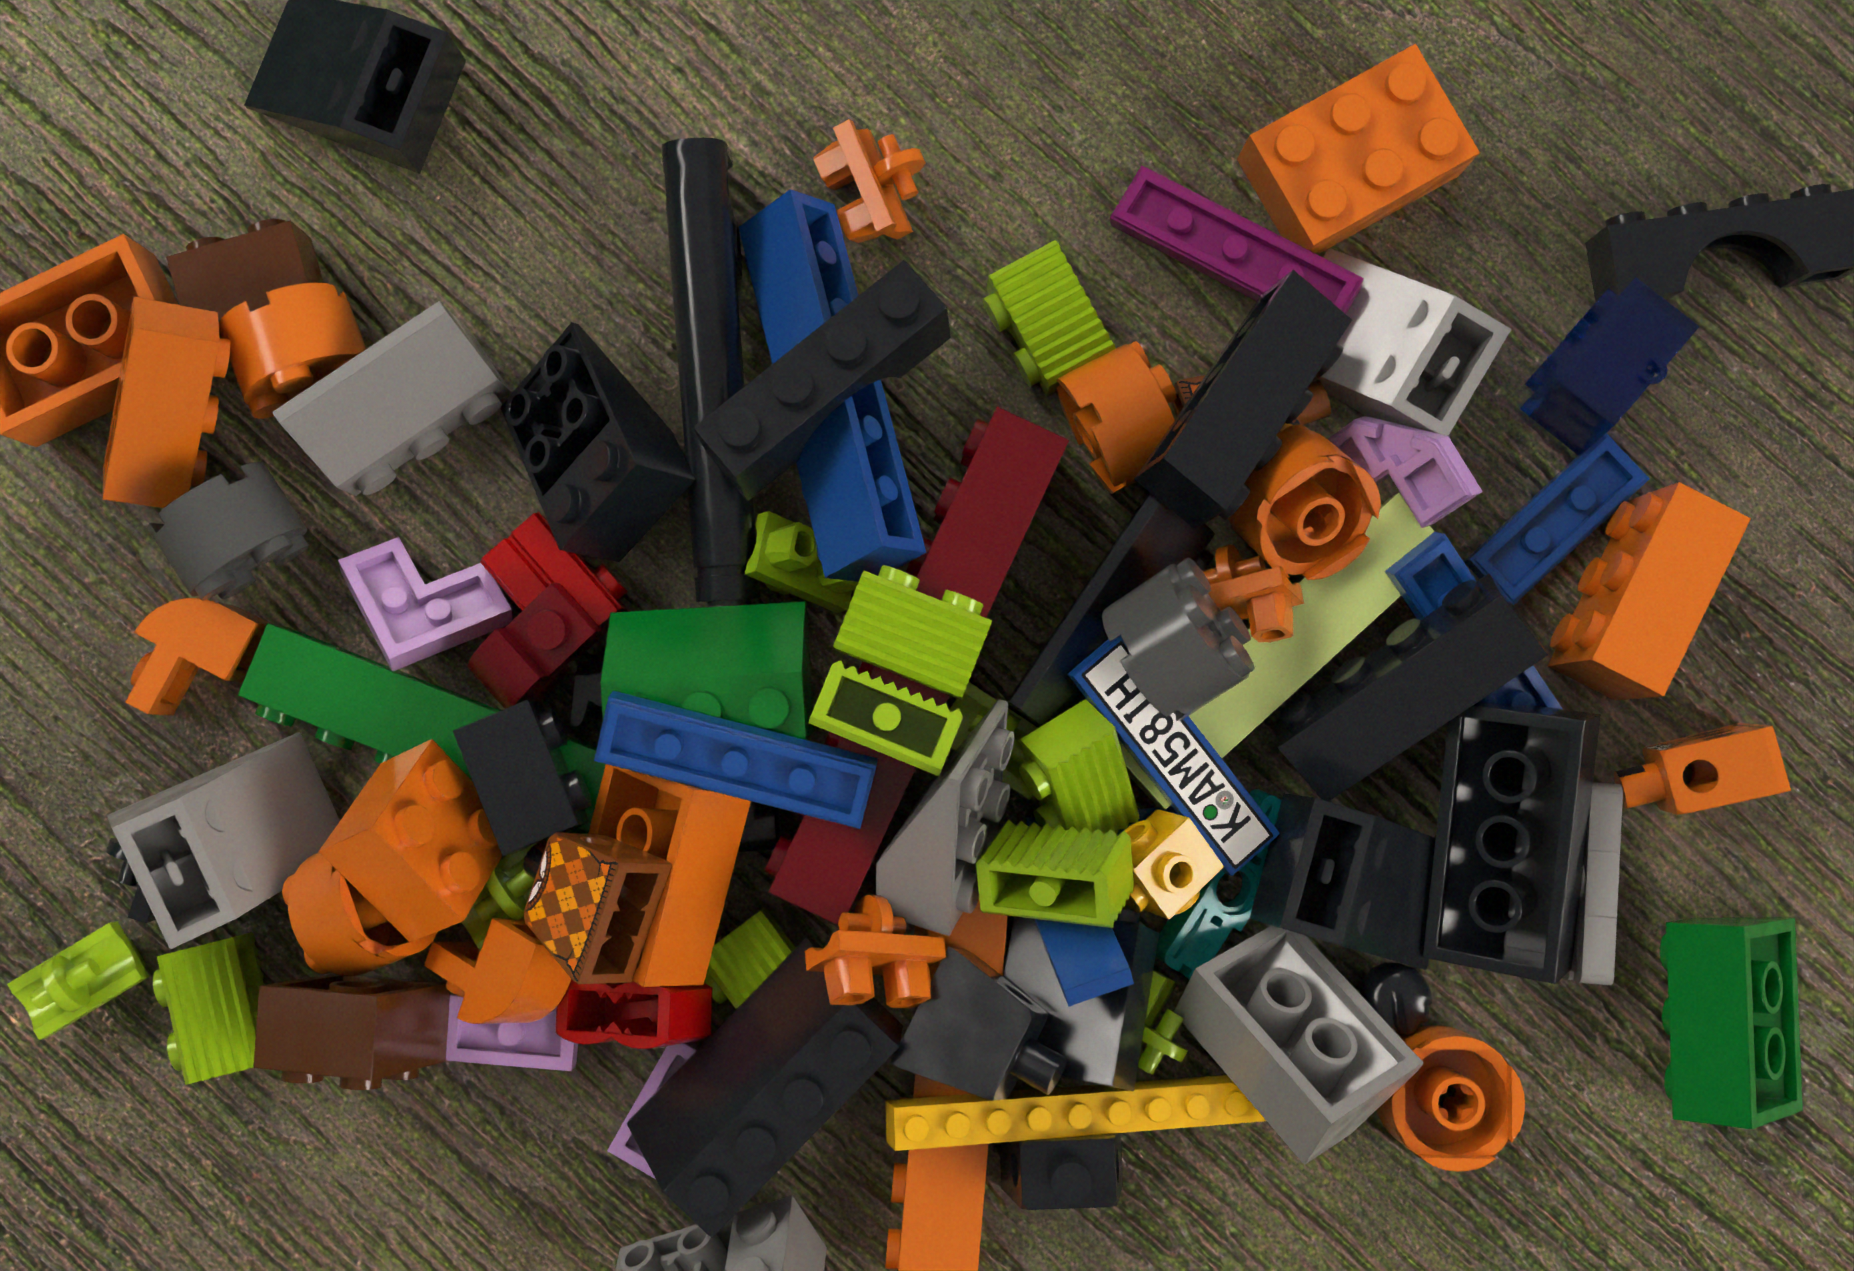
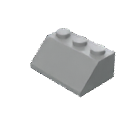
[272,301,512,496]
[1174,925,1424,1165]

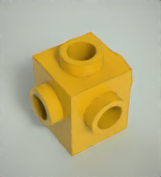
[1124,809,1224,919]

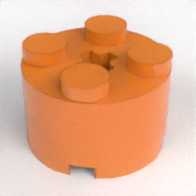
[219,283,367,419]
[1056,341,1177,494]
[1228,425,1381,580]
[282,852,439,976]
[1376,1025,1525,1172]

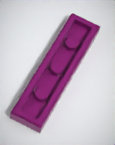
[1110,165,1364,314]

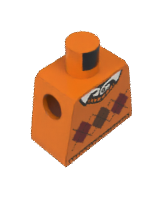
[1614,723,1791,815]

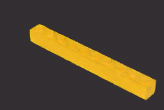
[885,1075,1266,1151]

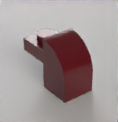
[467,583,602,709]

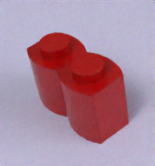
[555,979,713,1049]

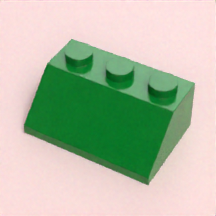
[600,601,815,739]
[1660,917,1803,1129]

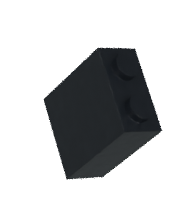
[1004,909,1159,1091]

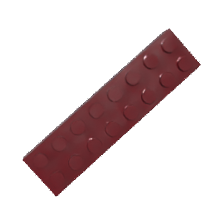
[764,407,1069,925]

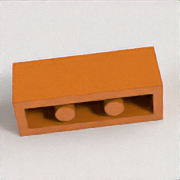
[103,296,231,508]

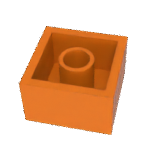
[318,739,502,943]

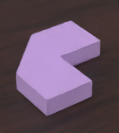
[1328,416,1483,528]

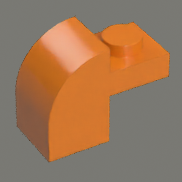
[125,598,271,716]
[424,918,571,1024]

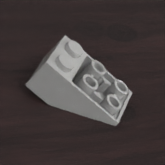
[1312,248,1511,436]
[876,699,1014,936]
[107,732,340,949]
[615,1195,827,1271]

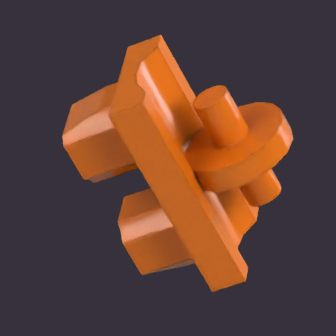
[813,119,926,243]
[1203,544,1304,643]
[805,895,946,1008]

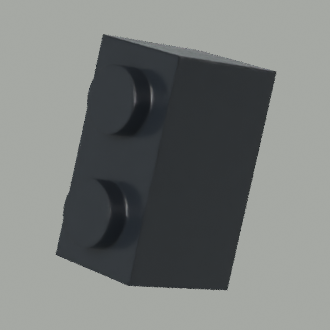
[453,700,592,856]

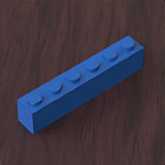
[738,189,927,582]

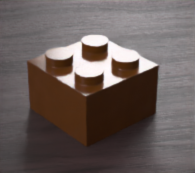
[253,974,450,1090]

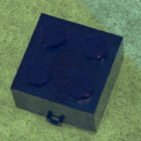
[1520,277,1700,456]

